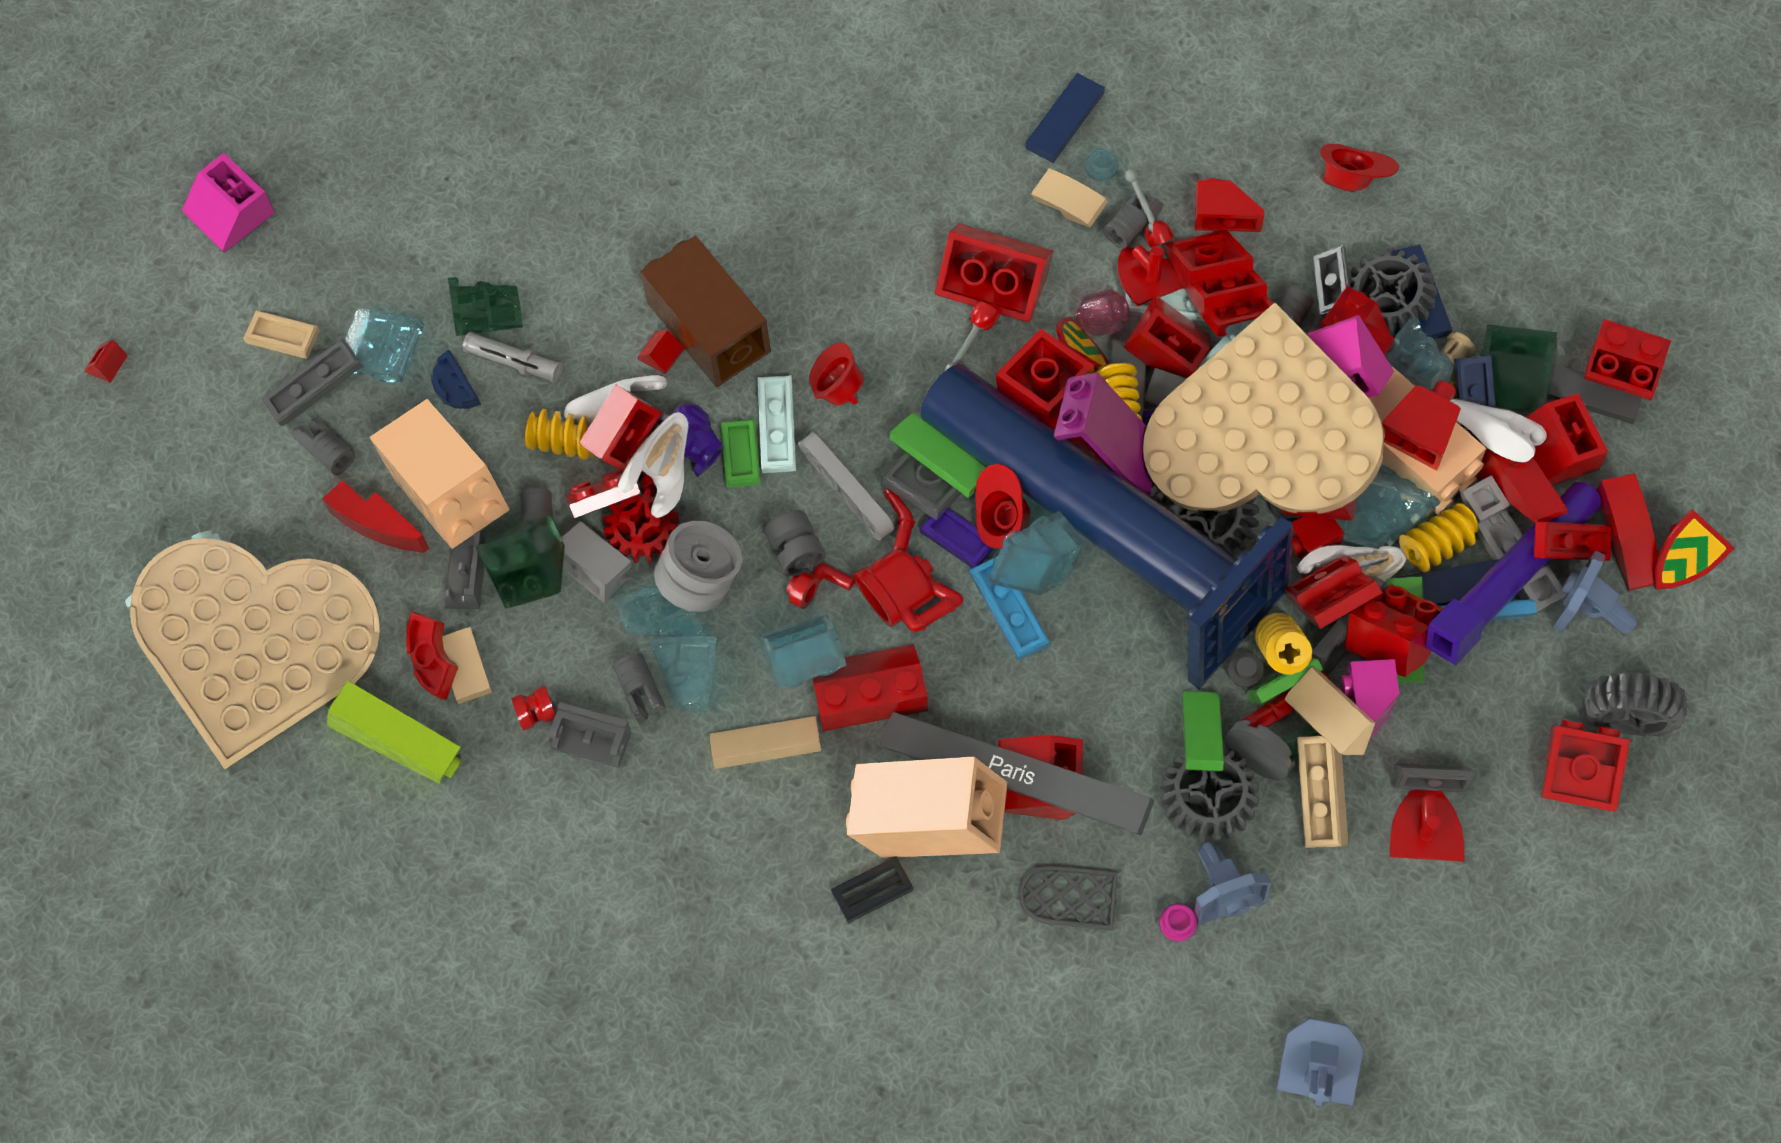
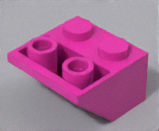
[182,153,275,253]
[1306,315,1395,398]
[1339,659,1400,741]

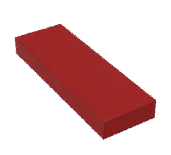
[1534,522,1612,561]

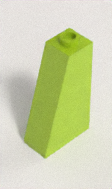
[327,680,462,784]

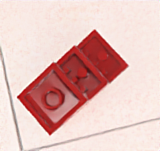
[1165,230,1274,337]

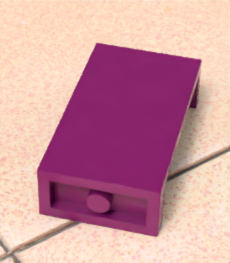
[1054,373,1153,496]

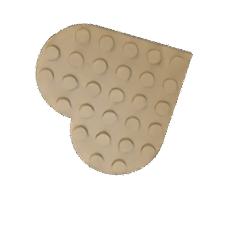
[1143,303,1385,514]
[130,538,380,770]

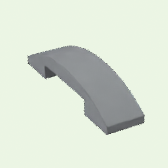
[1460,476,1567,612]

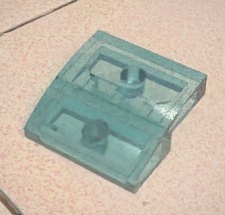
[345,309,425,382]

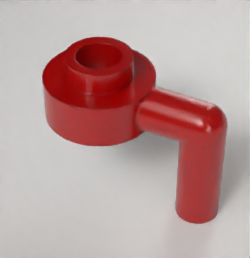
[787,563,855,609]

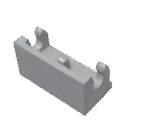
[554,521,632,604]

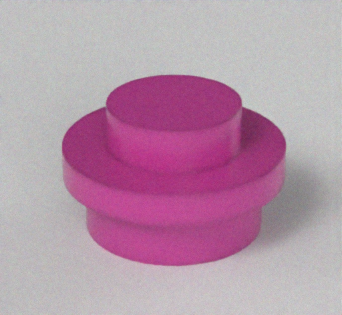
[1159,904,1197,942]

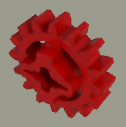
[604,489,680,563]

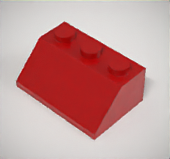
[934,223,1054,323]
[810,644,928,732]

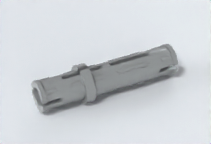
[463,332,563,383]

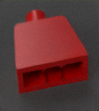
[1382,381,1461,471]

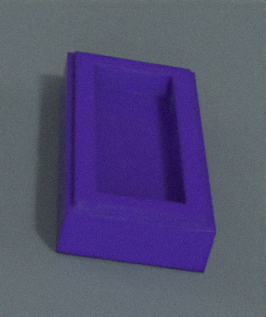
[920,508,994,568]

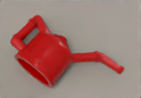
[853,488,963,633]

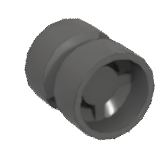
[765,510,826,576]

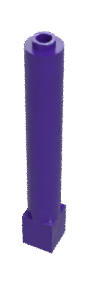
[1425,482,1601,665]

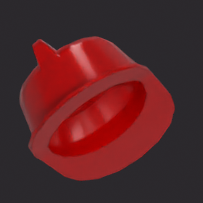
[1320,144,1399,192]
[809,342,865,406]
[975,464,1031,549]

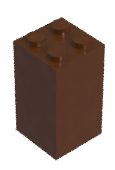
[640,235,771,388]

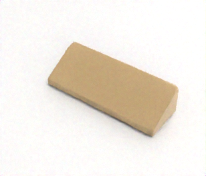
[1285,667,1375,755]
[709,716,821,769]
[1297,736,1348,848]

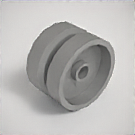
[654,520,743,612]

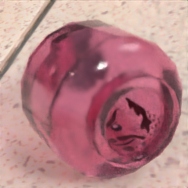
[1077,290,1130,336]

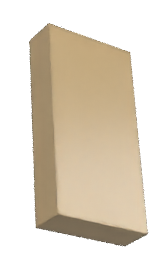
[243,310,320,359]
[442,627,492,704]

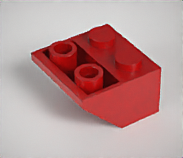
[1123,295,1210,379]
[1584,319,1671,401]
[580,384,666,471]
[1526,393,1608,486]
[1345,584,1444,677]
[998,735,1083,820]

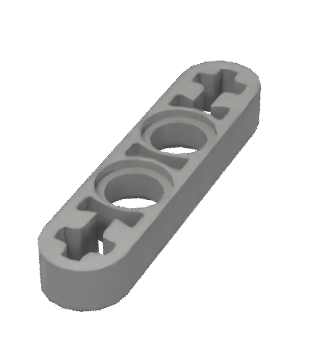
[798,432,894,540]

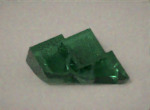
[448,277,523,336]

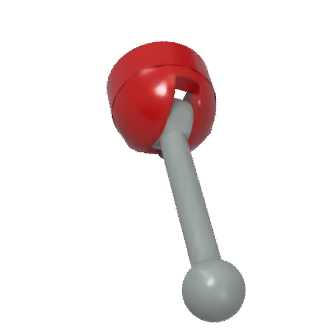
[1125,169,1174,248]
[945,302,1000,371]

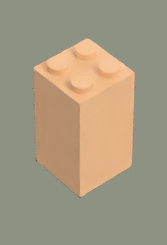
[1369,366,1486,521]
[369,399,510,549]
[846,757,1007,858]

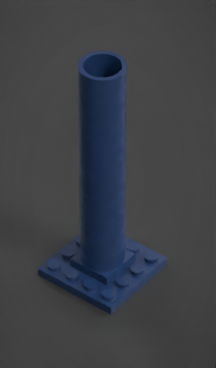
[921,364,1293,689]

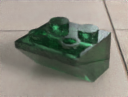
[1481,324,1558,411]
[476,514,565,609]

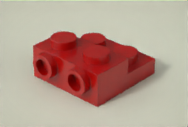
[1540,719,1630,812]

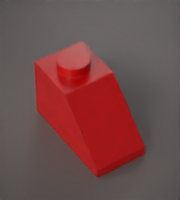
[1195,178,1264,232]

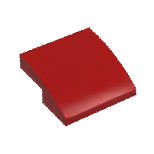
[1284,554,1382,629]

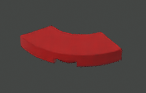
[406,611,459,700]

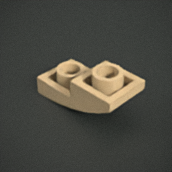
[1031,168,1108,228]

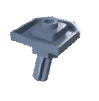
[1553,551,1637,634]
[1194,841,1271,925]
[1276,1017,1364,1106]

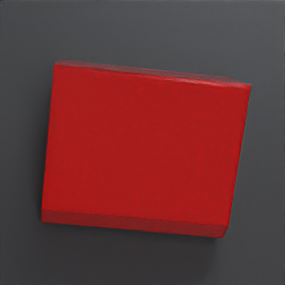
[637,329,684,374]
[85,340,128,383]

